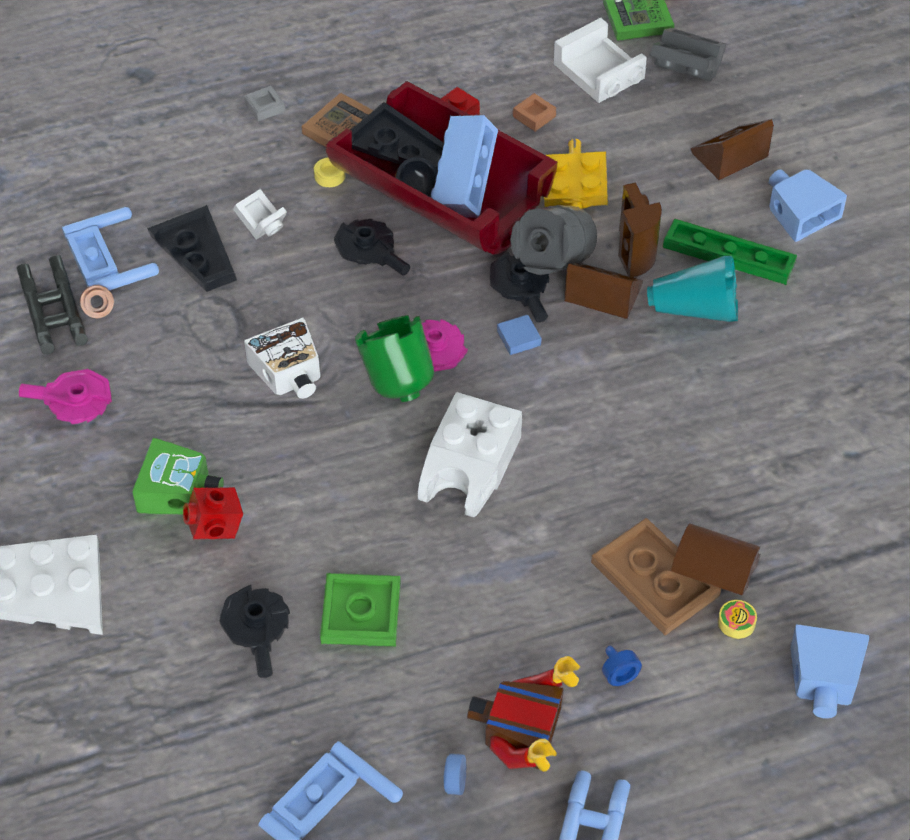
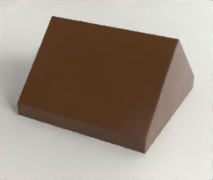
[690,119,774,180]
[565,263,643,319]

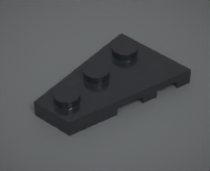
[351,102,444,172]
[147,205,237,292]

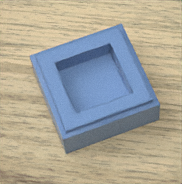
[497,315,541,355]

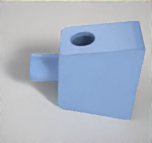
[769,169,847,242]
[790,624,869,718]

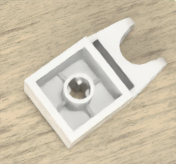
[418,392,522,517]

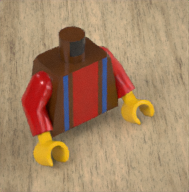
[467,656,580,772]

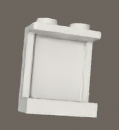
[553,18,647,103]

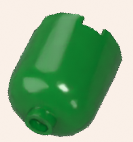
[355,315,434,402]

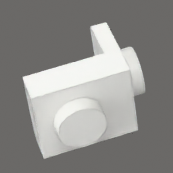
[233,189,287,240]

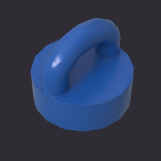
[602,646,642,686]

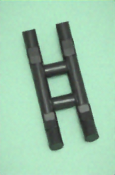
[16,255,88,355]

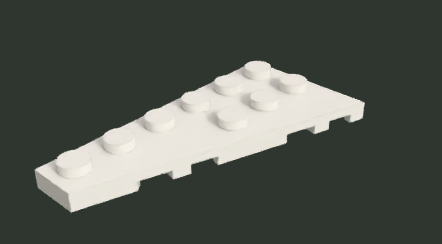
[0,535,103,635]

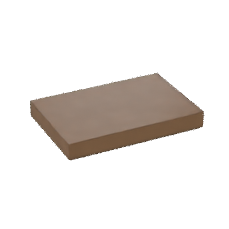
[591,518,721,636]

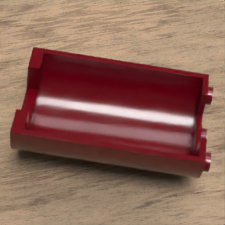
[326,81,558,255]

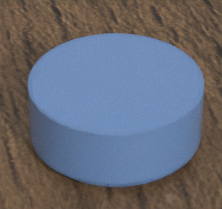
[444,754,466,795]

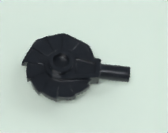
[334,219,411,276]
[490,252,550,323]
[219,585,290,678]

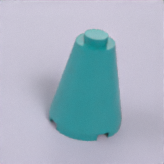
[647,256,738,322]

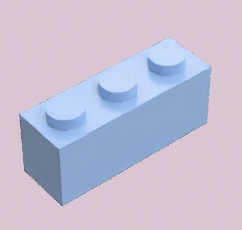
[431,115,498,218]

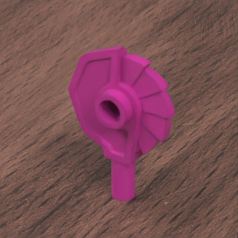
[378,319,468,372]
[19,369,112,424]

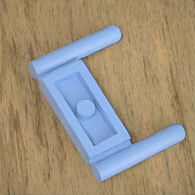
[62,207,159,291]
[259,741,403,840]

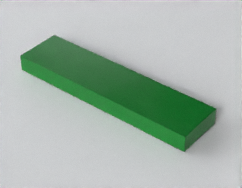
[663,219,797,285]

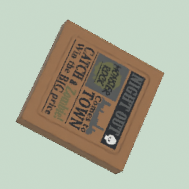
[302,93,373,147]

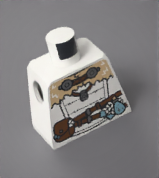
[244,318,320,399]

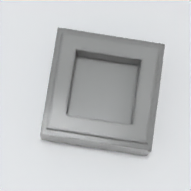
[244,86,285,122]

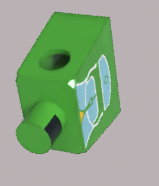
[132,438,224,515]

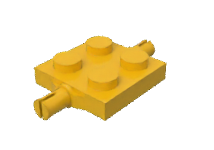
[544,139,608,209]

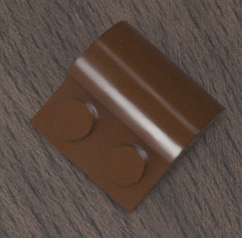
[618,182,662,277]
[670,523,761,595]

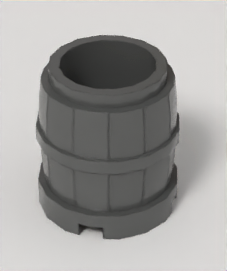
[511,205,597,275]

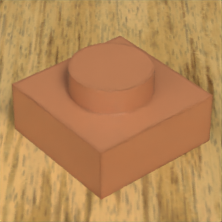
[513,93,556,132]

